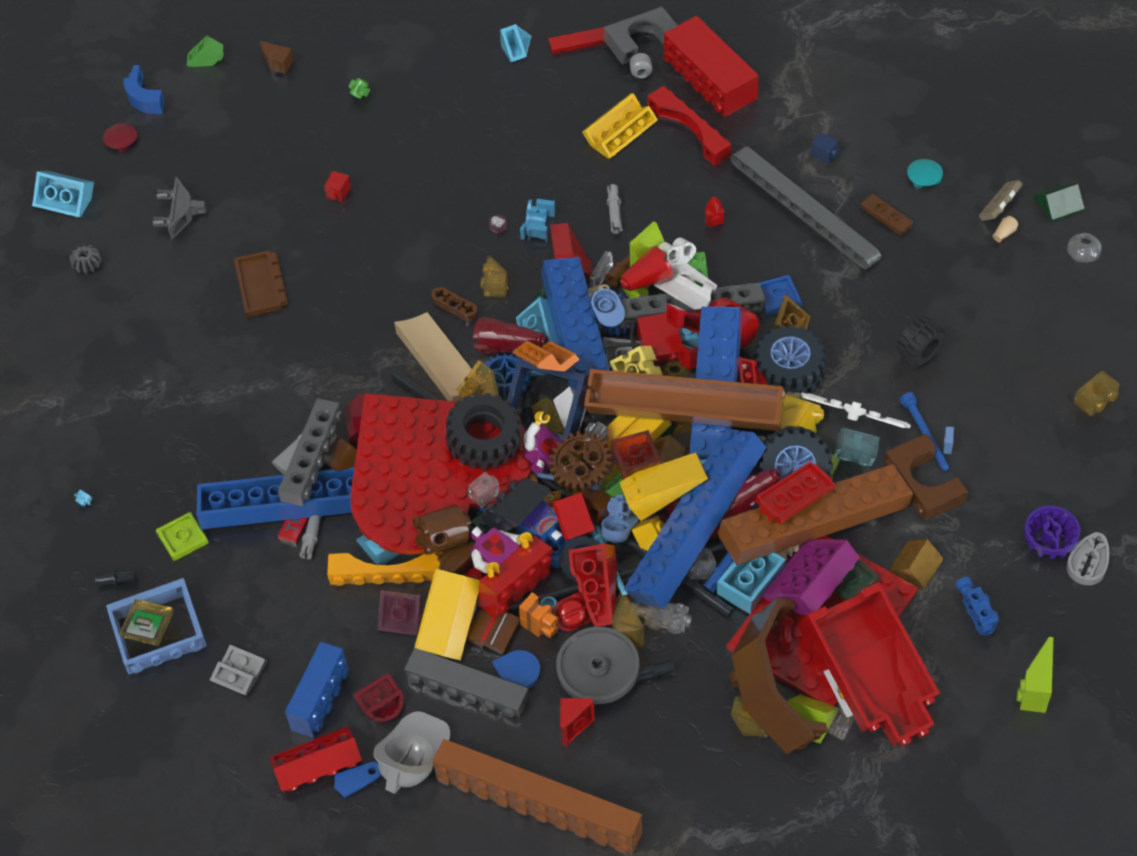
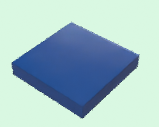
[760,275,802,315]

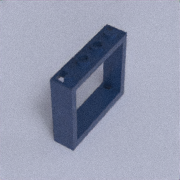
[507,358,589,442]

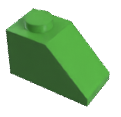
[187,36,224,67]

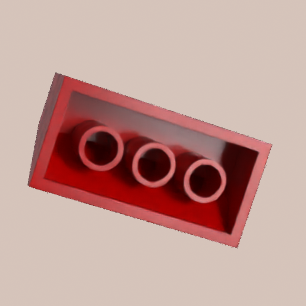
[269,726,362,792]

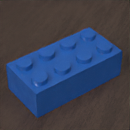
[285,642,349,738]

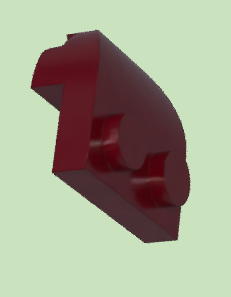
[353,673,404,722]

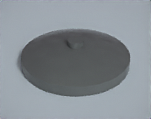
[556,627,639,704]

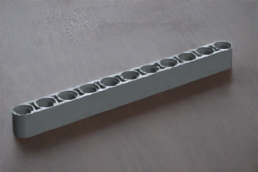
[731,146,881,269]

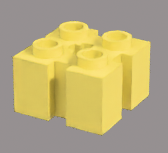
[610,345,663,375]

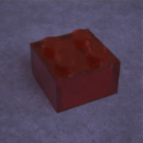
[611,430,661,481]

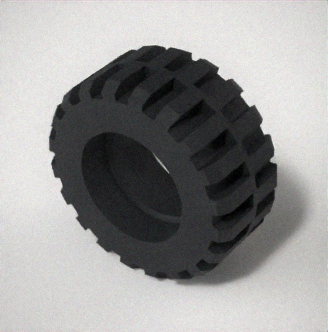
[446,393,521,470]

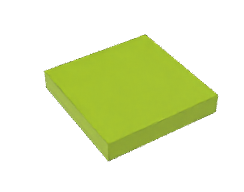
[156,512,209,562]

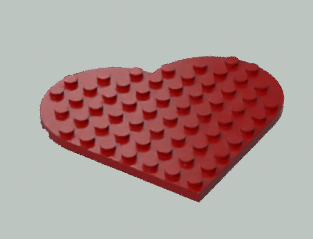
[350,394,532,555]

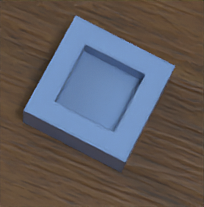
[943,427,954,454]

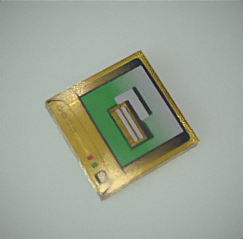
[119,599,174,646]

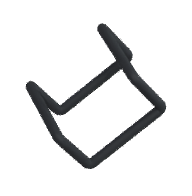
[598,319,641,355]

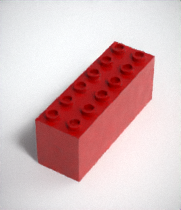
[663,16,759,117]

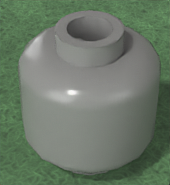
[630,53,652,78]

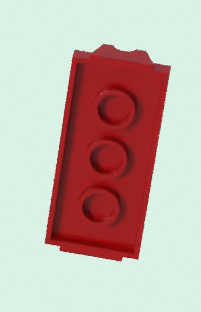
[755,461,836,525]

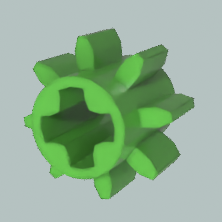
[349,78,370,99]

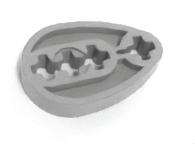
[1066,532,1109,585]

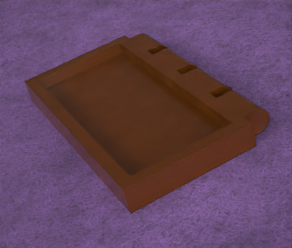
[234,250,288,317]

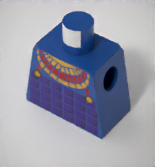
[515,500,564,545]

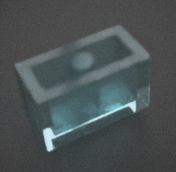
[834,427,879,466]

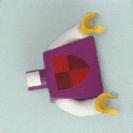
[523,411,583,473]
[469,527,533,578]

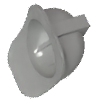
[374,711,450,794]

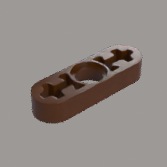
[432,287,478,321]

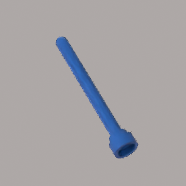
[900,392,949,471]

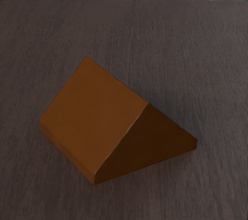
[324,436,357,471]

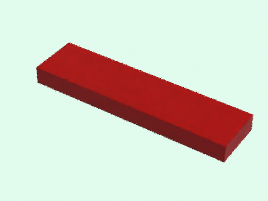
[548,27,606,54]

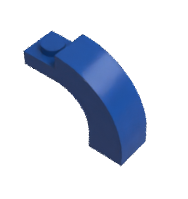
[124,65,165,114]

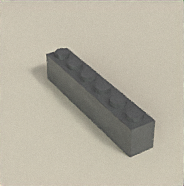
[404,648,530,718]

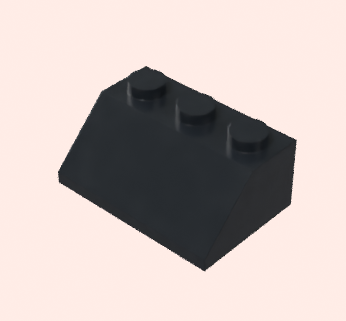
[481,478,551,531]

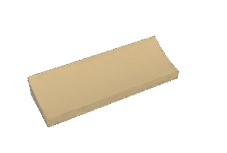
[394,312,484,402]

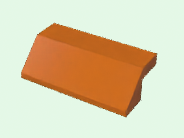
[513,341,579,372]

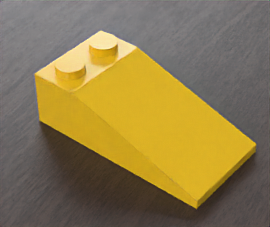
[620,453,708,521]

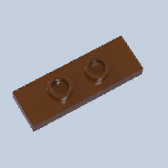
[860,194,914,236]

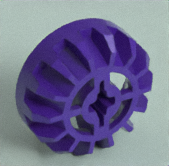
[1024,506,1080,559]

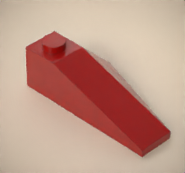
[568,543,617,627]

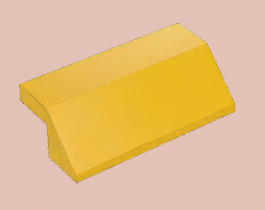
[582,93,658,159]
[414,569,480,660]

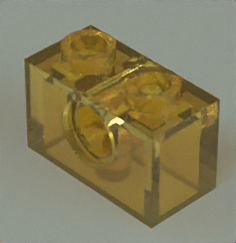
[1074,371,1120,416]

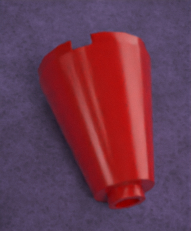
[620,246,673,291]

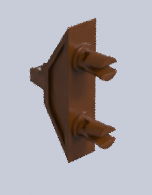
[434,542,476,575]

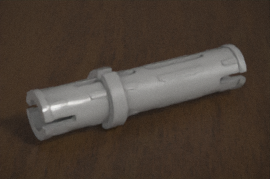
[607,184,622,234]
[299,515,322,559]

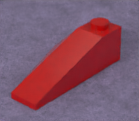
[550,223,594,280]

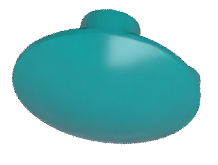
[907,159,943,188]

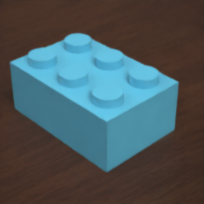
[717,553,786,614]

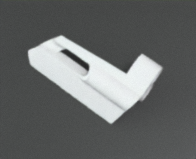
[654,238,717,310]

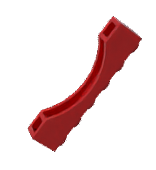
[648,86,731,166]

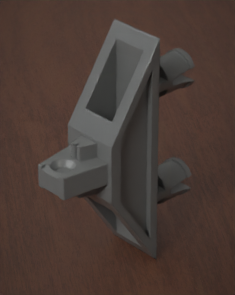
[153,177,206,241]

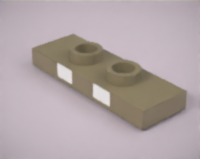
[979,180,1023,221]

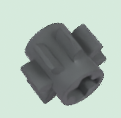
[585,421,609,442]

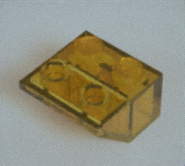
[456,360,499,397]

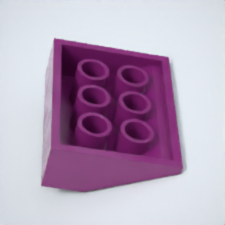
[761,540,860,615]

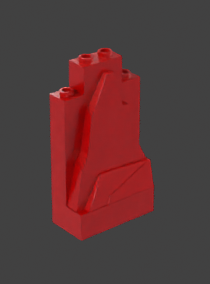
[798,582,940,747]

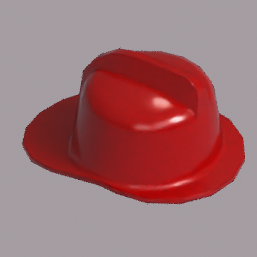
[552,592,592,631]

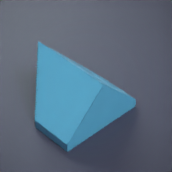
[500,24,532,62]

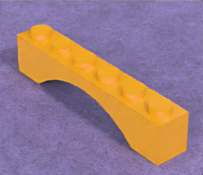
[327,553,440,586]

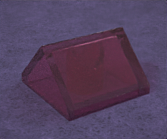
[377,590,424,636]

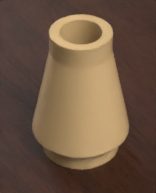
[993,216,1018,242]

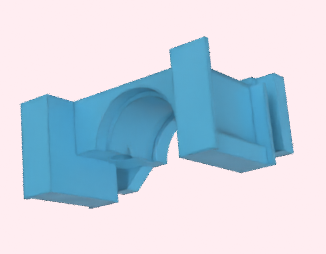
[520,198,556,243]

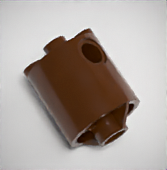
[412,504,471,555]

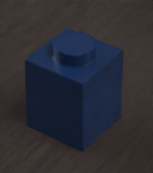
[811,132,839,163]

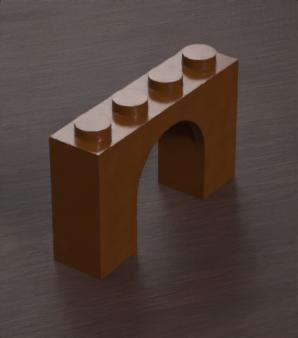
[884,434,968,521]

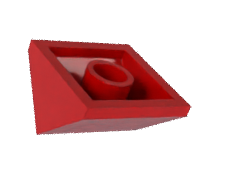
[552,493,595,541]
[560,698,595,747]

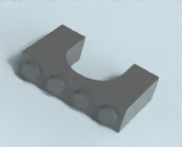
[603,7,678,65]

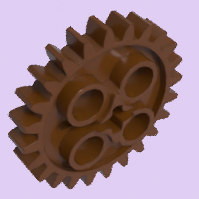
[549,431,613,492]

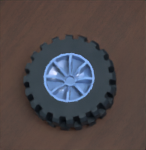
[754,326,827,397]
[756,426,833,480]

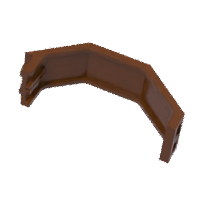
[732,598,828,754]

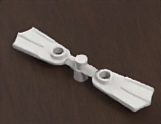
[800,392,910,428]

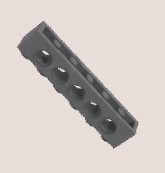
[278,398,343,506]

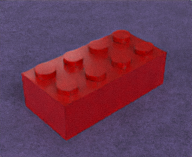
[478,535,552,619]

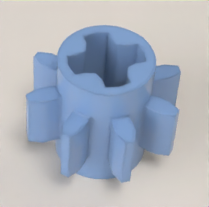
[607,495,631,520]

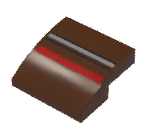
[466,608,520,655]

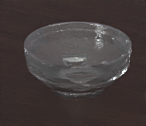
[1067,233,1101,262]

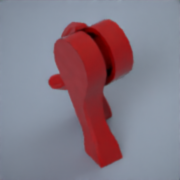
[666,297,759,369]

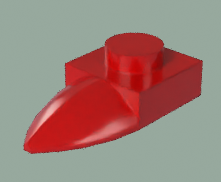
[705,197,724,227]

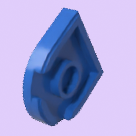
[492,650,540,689]

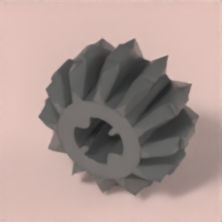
[70,244,101,275]

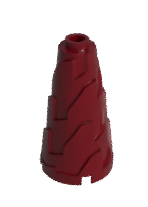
[473,316,548,354]
[718,469,782,526]

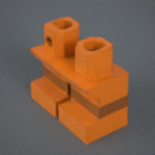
[519,593,558,639]

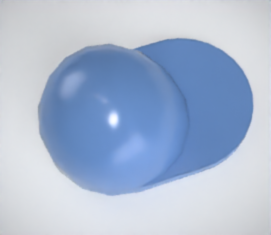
[591,289,625,327]
[601,512,638,543]

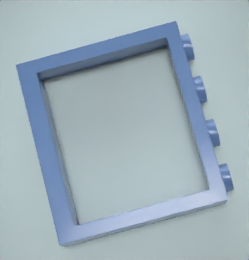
[106,578,207,674]

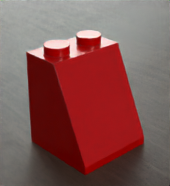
[636,313,682,366]

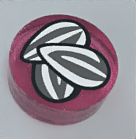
[489,215,507,233]

